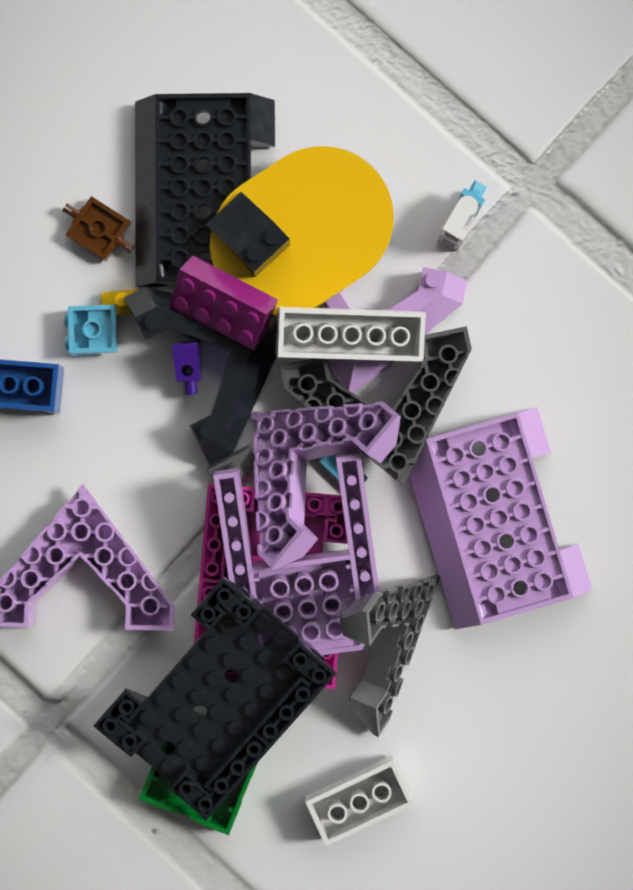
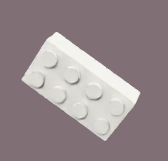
[305,755,414,847]

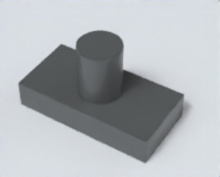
[207,445,255,481]

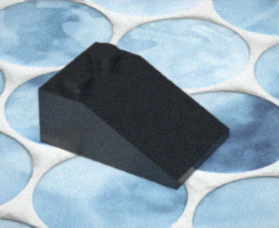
[206,192,291,277]

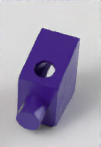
[172,341,203,395]

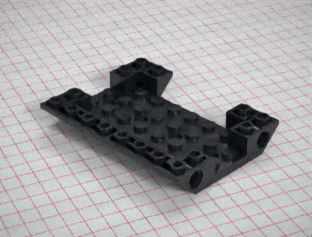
[135,93,275,287]
[93,577,337,820]

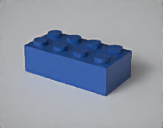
[0,359,64,414]

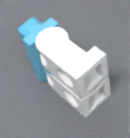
[438,180,487,251]

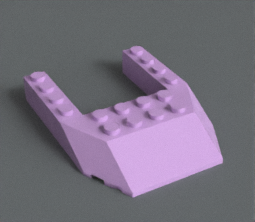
[213,451,379,655]

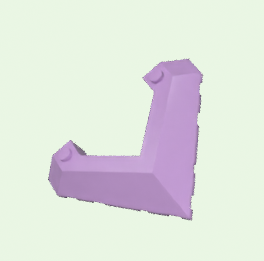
[317,267,467,393]
[252,402,401,570]
[0,484,175,631]

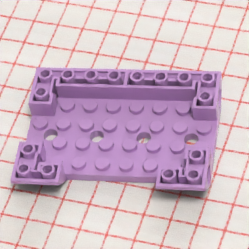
[409,408,592,630]

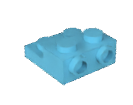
[64,305,118,356]

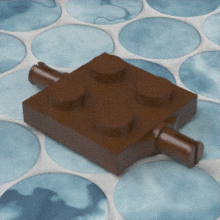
[62,196,135,261]

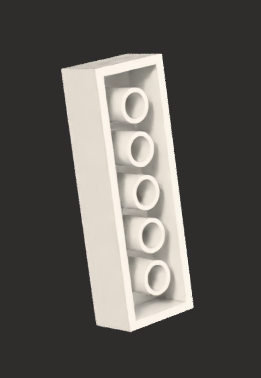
[275,306,426,362]

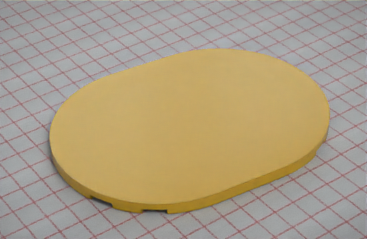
[210,146,394,316]

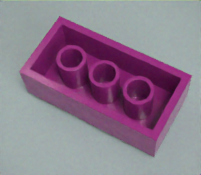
[170,256,278,350]

